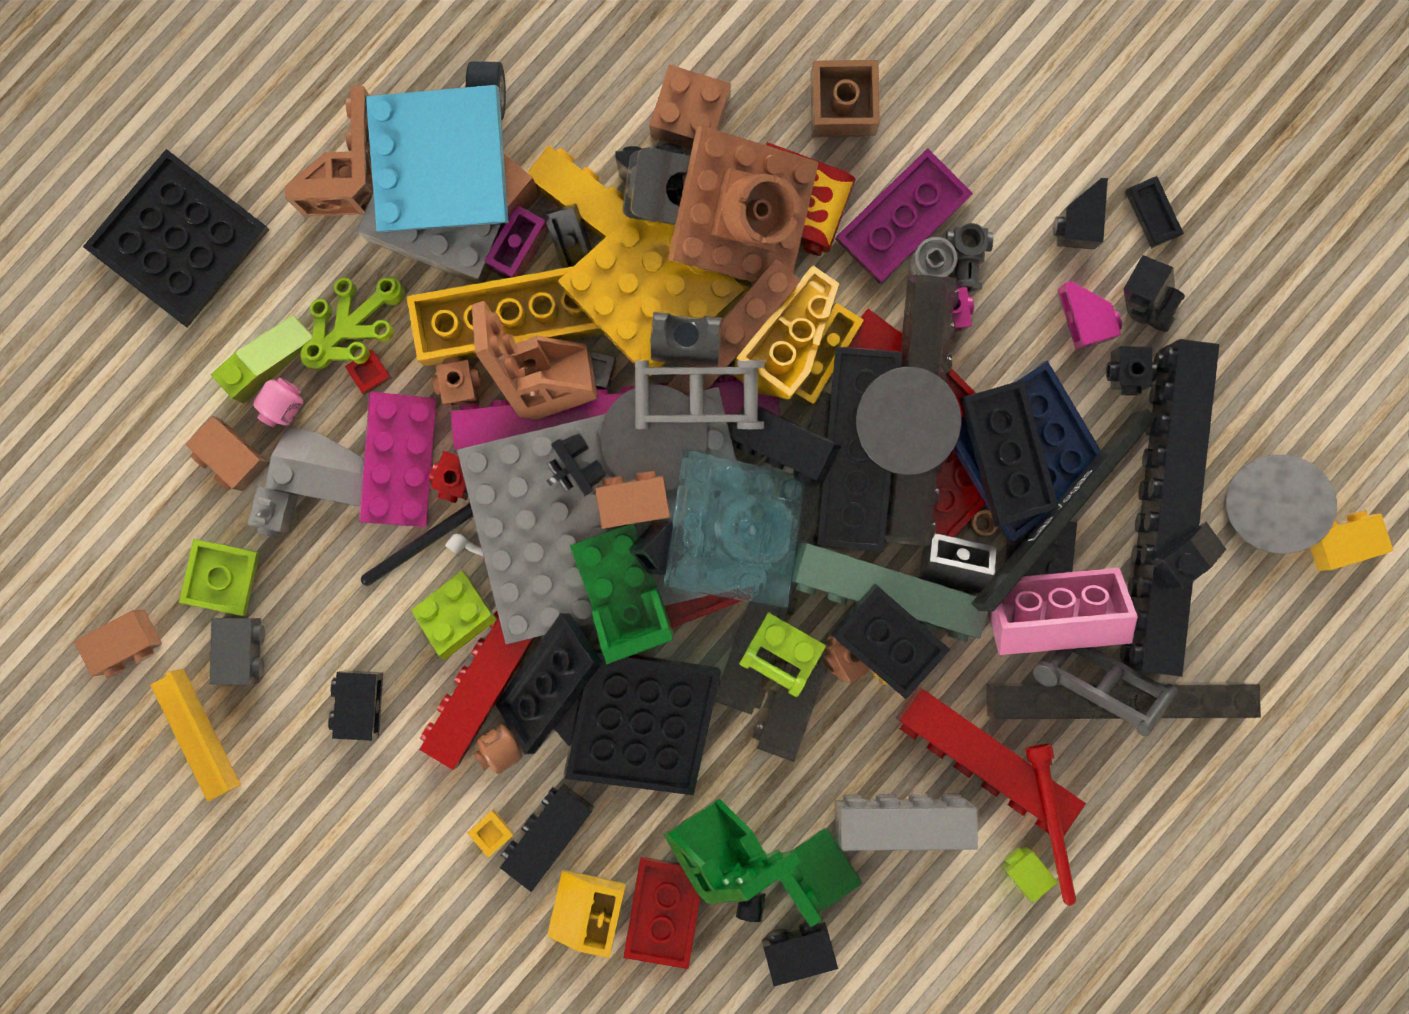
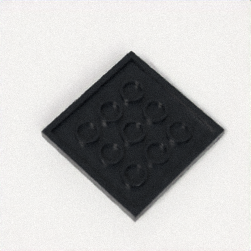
[83,149,269,327]
[564,648,721,796]

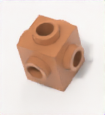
[432,356,482,408]
[823,634,871,683]

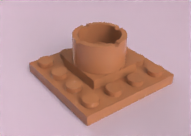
[668,125,818,283]

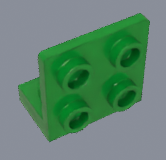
[779,828,862,927]

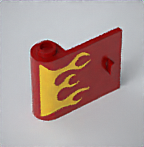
[766,142,856,256]

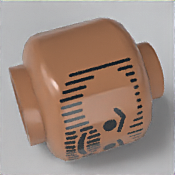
[473,724,522,774]

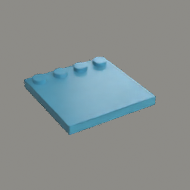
[366,85,509,232]

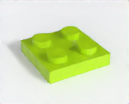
[179,539,261,616]
[411,570,497,661]

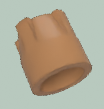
[968,510,998,537]

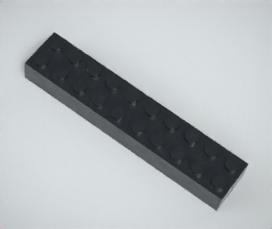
[1120,339,1220,677]

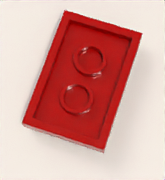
[623,856,701,969]

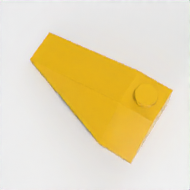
[732,265,839,399]

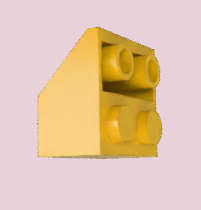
[547,869,626,958]

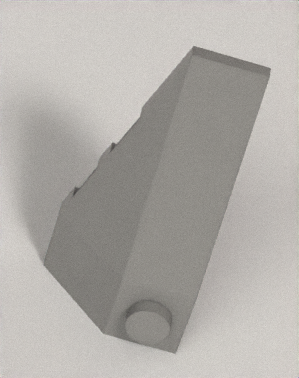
[265,427,364,507]

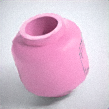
[253,377,304,428]

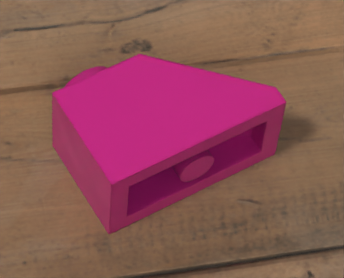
[1057,281,1122,350]

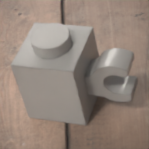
[248,486,298,537]

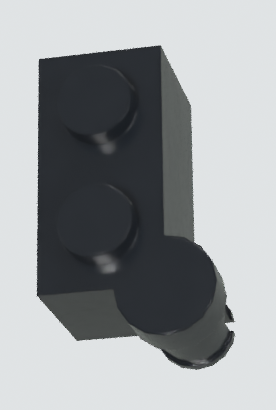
[1123,255,1185,332]

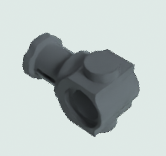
[945,223,993,292]

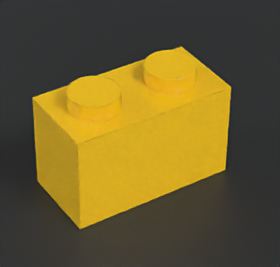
[1310,510,1394,571]

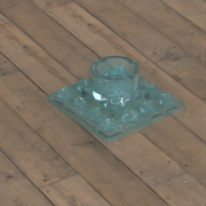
[663,450,805,608]

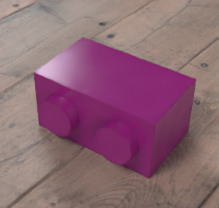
[484,205,549,279]

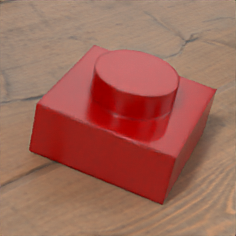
[345,349,392,395]

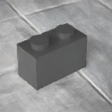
[209,618,265,685]

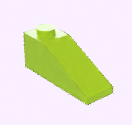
[210,315,312,403]

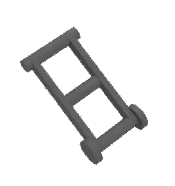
[1033,647,1178,737]

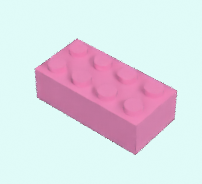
[988,568,1138,655]

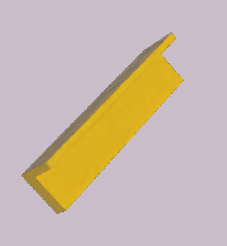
[150,669,241,802]

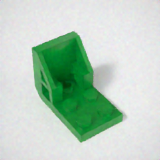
[570,524,673,664]
[663,799,801,904]

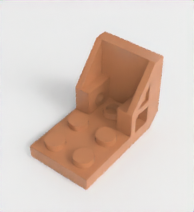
[285,86,373,216]
[472,301,597,420]

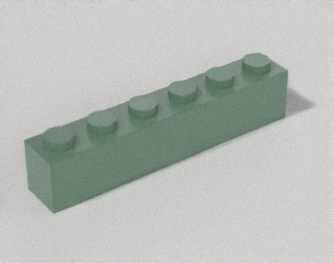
[788,542,988,642]

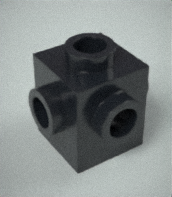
[1106,346,1157,396]

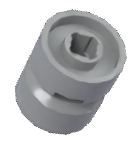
[909,237,957,288]

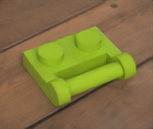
[739,612,826,698]

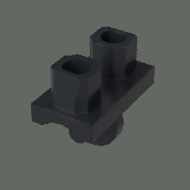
[546,433,607,496]

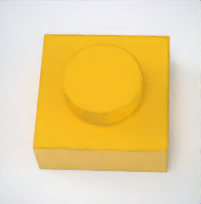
[467,809,515,857]

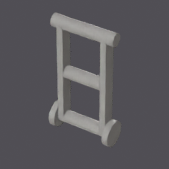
[635,360,765,429]

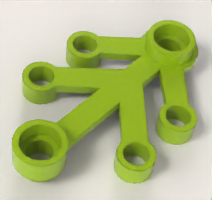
[300,277,405,370]

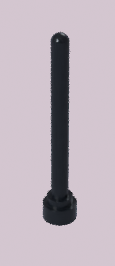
[361,500,473,586]

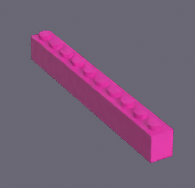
[451,375,780,451]

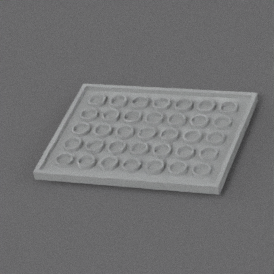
[457,387,765,644]

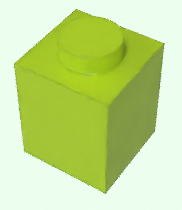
[1001,845,1058,904]

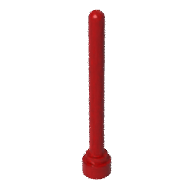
[1025,743,1076,906]

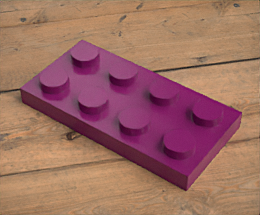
[835,148,973,284]

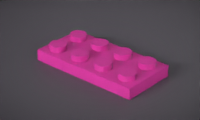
[359,392,436,527]

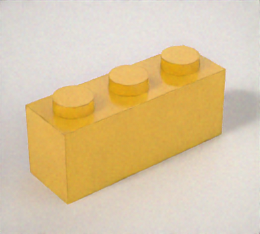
[792,303,864,405]

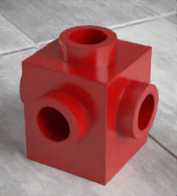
[429,451,468,503]

